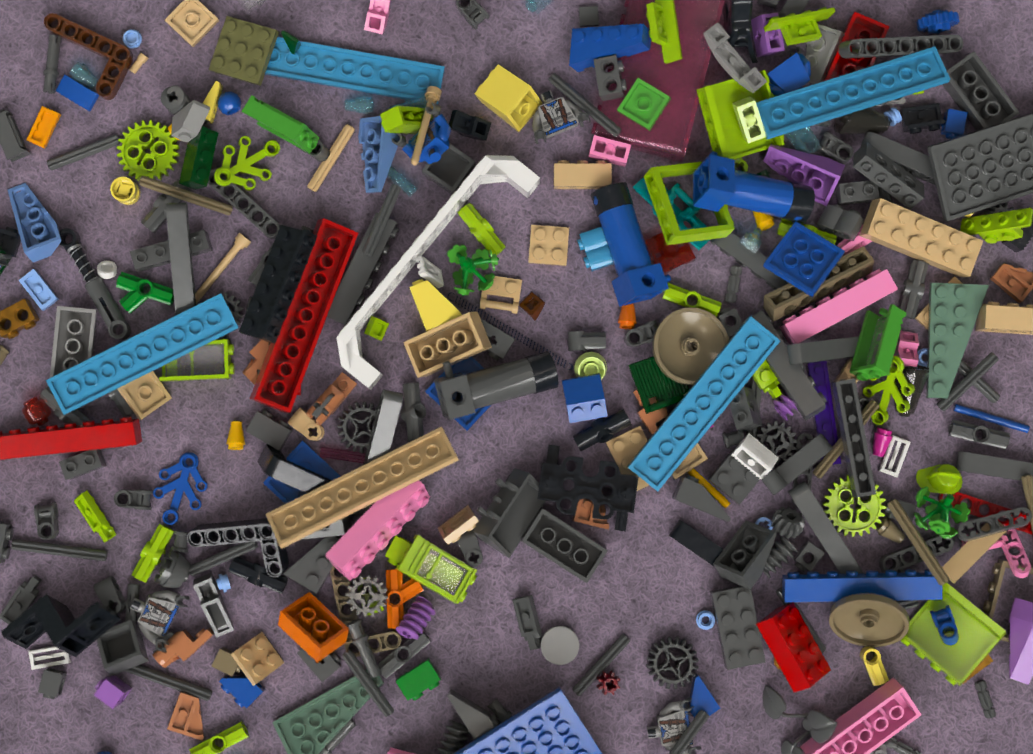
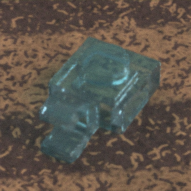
[740,228,762,253]

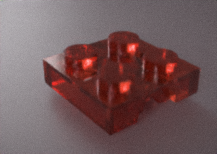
[645,232,696,275]

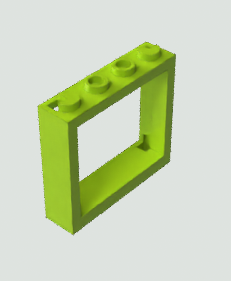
[643,161,735,245]

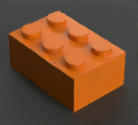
[278,592,349,663]

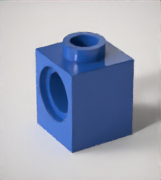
[941,109,968,139]

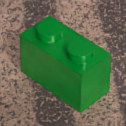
[395,658,441,701]

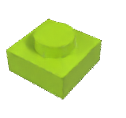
[364,316,389,341]

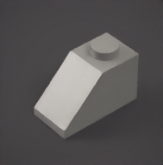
[171,100,210,143]

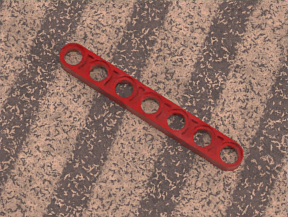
[938,492,1033,535]

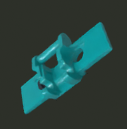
[633,177,711,250]

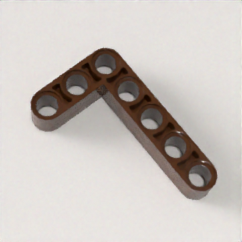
[44,13,133,100]

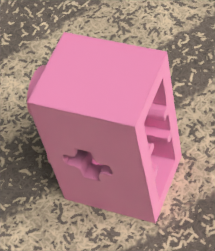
[588,135,631,167]

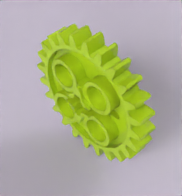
[117,120,180,181]
[823,475,887,537]

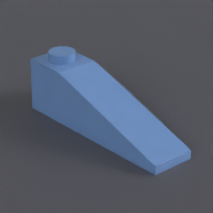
[358,116,401,193]
[8,183,62,262]

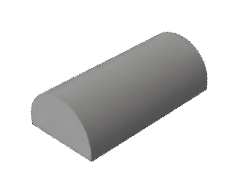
[50,306,97,378]

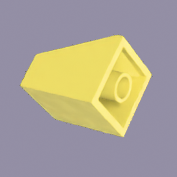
[474,64,542,132]
[409,279,462,331]

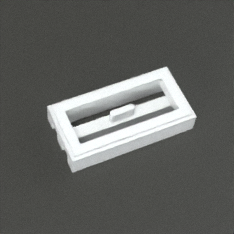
[416,256,444,288]
[879,435,911,478]
[28,646,71,670]

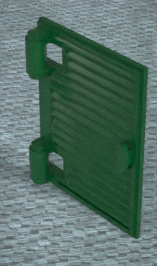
[628,356,689,414]

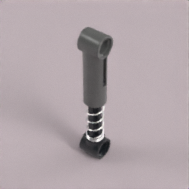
[59,228,131,340]

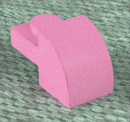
[364,0,391,34]
[894,331,919,367]

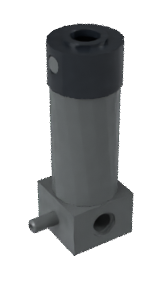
[434,351,558,420]

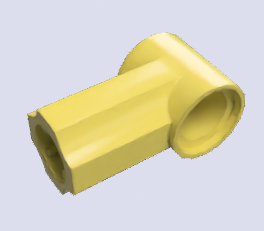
[860,647,889,686]

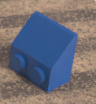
[562,373,608,423]

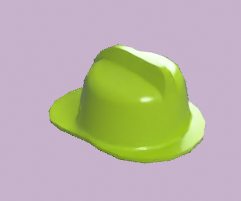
[916,464,963,494]

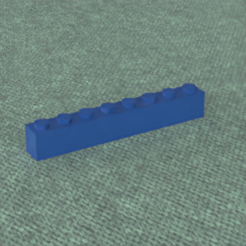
[782,569,942,602]

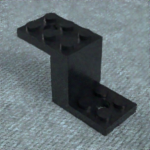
[1,594,121,657]

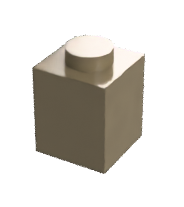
[211,647,241,676]

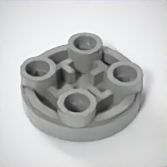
[541,626,579,665]

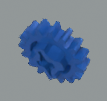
[916,10,960,34]

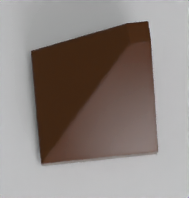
[519,292,545,321]

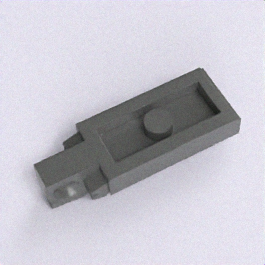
[0,576,42,624]
[512,595,542,650]

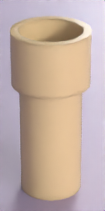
[129,53,149,74]

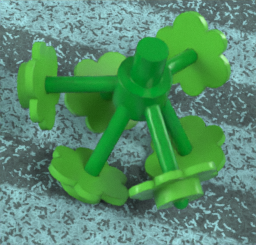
[447,244,499,296]
[914,486,970,539]

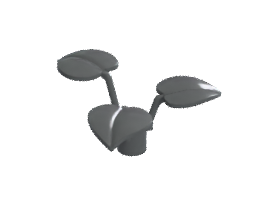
[763,685,838,754]

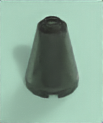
[834,107,890,134]
[894,363,929,417]

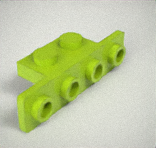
[646,0,682,64]
[764,7,836,46]
[960,208,1033,244]

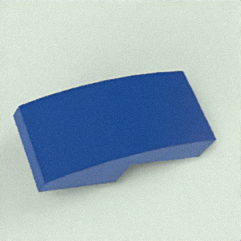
[56,74,99,111]

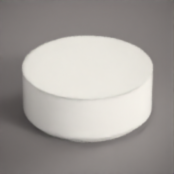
[97,261,117,279]

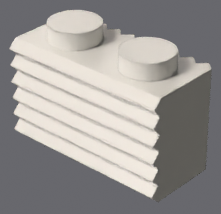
[732,434,779,479]

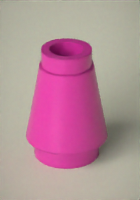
[873,427,893,457]

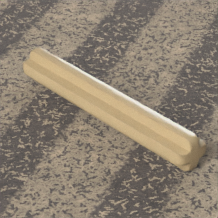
[307,124,355,192]

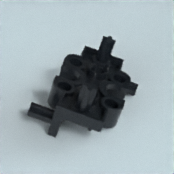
[537,445,639,532]

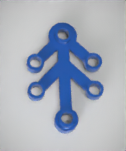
[153,452,208,525]

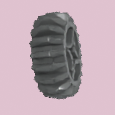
[337,401,378,453]
[646,636,699,689]

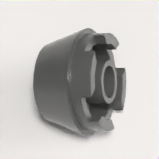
[154,550,190,588]

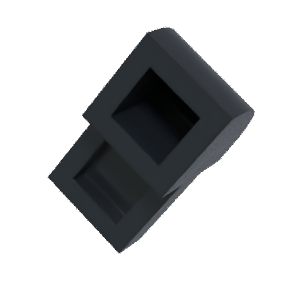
[449,110,492,141]

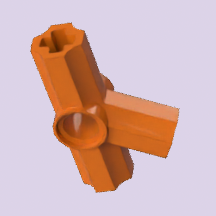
[386,569,424,628]

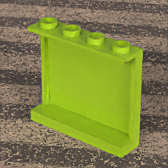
[696,70,785,160]
[900,583,1006,686]

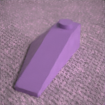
[763,144,845,206]
[1009,598,1033,685]

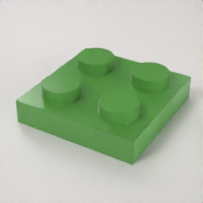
[617,78,671,131]

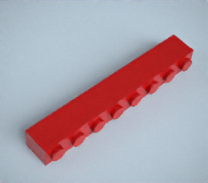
[0,416,142,460]

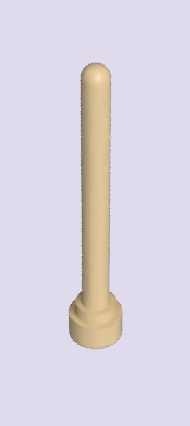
[411,86,442,165]
[195,233,251,304]

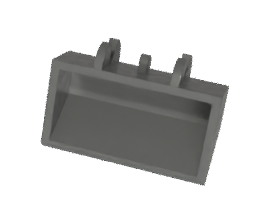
[473,468,546,558]

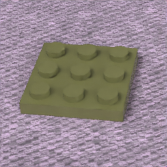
[208,16,279,86]

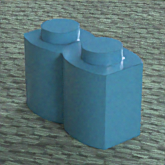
[577,227,613,272]

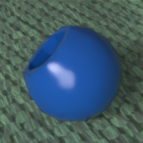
[218,91,242,115]

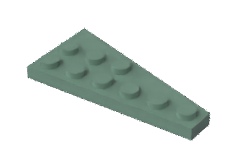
[926,283,989,399]
[272,669,384,754]

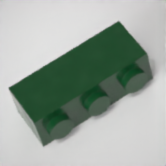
[179,126,218,190]

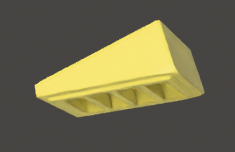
[202,81,223,124]

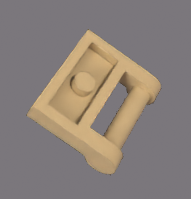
[480,274,522,314]

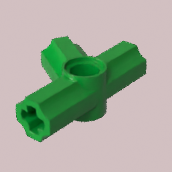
[116,272,174,314]

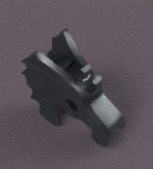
[723,0,758,63]

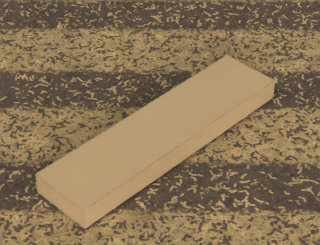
[942,521,1007,584]

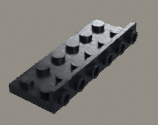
[239,225,317,344]

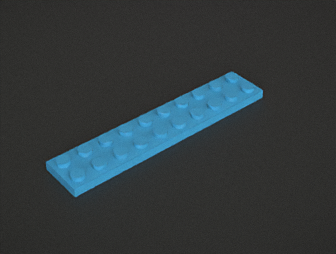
[265,37,445,104]
[756,47,950,140]
[46,293,239,415]
[627,316,781,491]

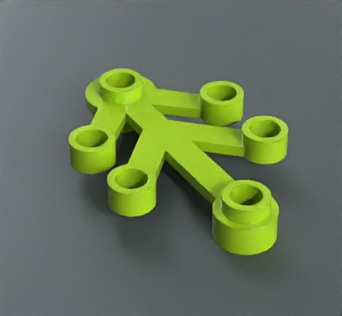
[214,136,280,191]
[863,356,915,425]

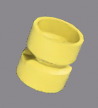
[110,177,141,205]

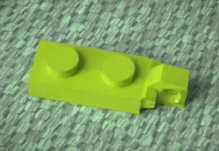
[752,359,782,399]
[74,490,116,543]

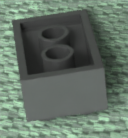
[672,475,731,522]
[713,520,777,590]
[447,690,500,740]

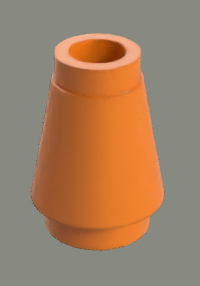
[618,303,637,329]

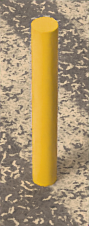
[687,469,730,508]

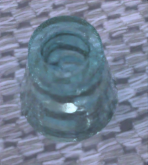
[69,62,99,89]
[345,95,374,115]

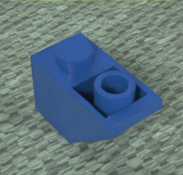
[219,676,265,709]

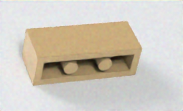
[554,160,612,189]

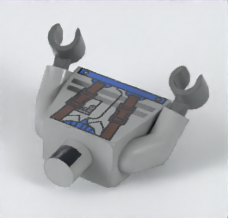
[532,91,591,144]
[130,590,190,652]
[647,697,702,754]

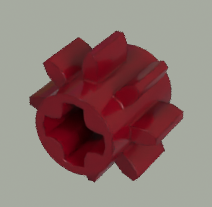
[596,670,620,695]

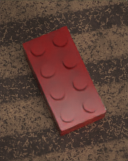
[824,11,890,81]
[756,602,831,693]

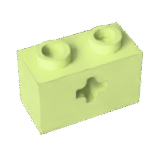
[732,97,766,143]

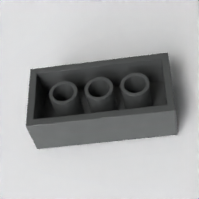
[942,51,1020,131]
[521,508,608,583]
[710,586,766,670]

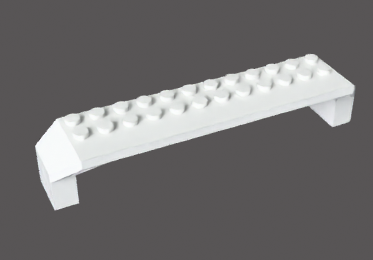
[337,155,540,390]

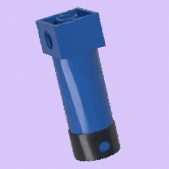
[693,152,815,224]
[591,182,671,307]

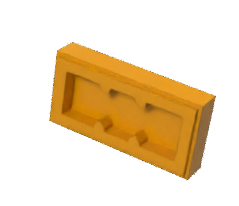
[26,106,61,149]

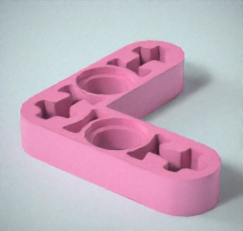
[961,525,1031,578]

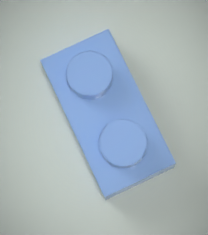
[19,269,59,311]

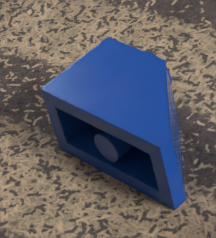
[689,674,720,718]

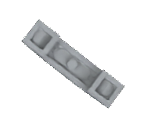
[704,22,767,93]

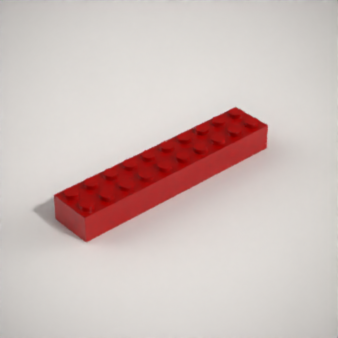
[250,218,358,413]

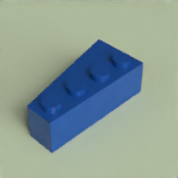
[569,24,651,72]

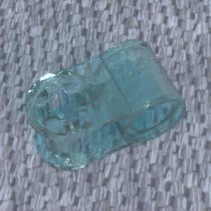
[785,126,820,153]

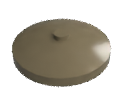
[652,308,729,385]
[829,594,909,647]

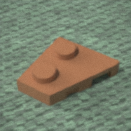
[990,263,1033,303]
[572,499,609,530]
[167,691,204,741]

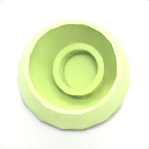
[574,352,607,380]

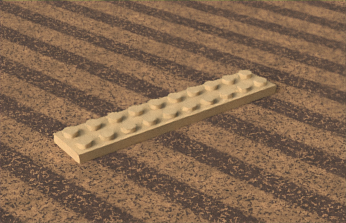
[266,426,459,549]

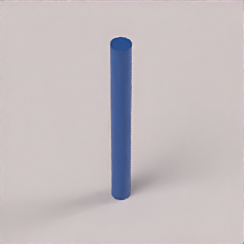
[953,404,1030,433]

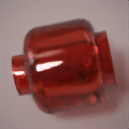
[22,396,51,426]

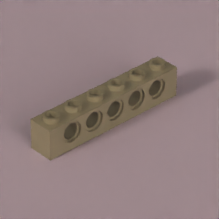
[763,246,874,322]

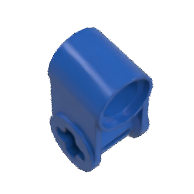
[930,605,959,645]

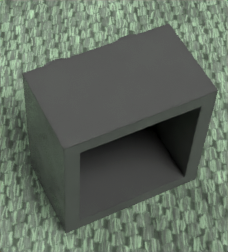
[422,143,476,194]
[708,450,760,505]
[97,619,149,676]

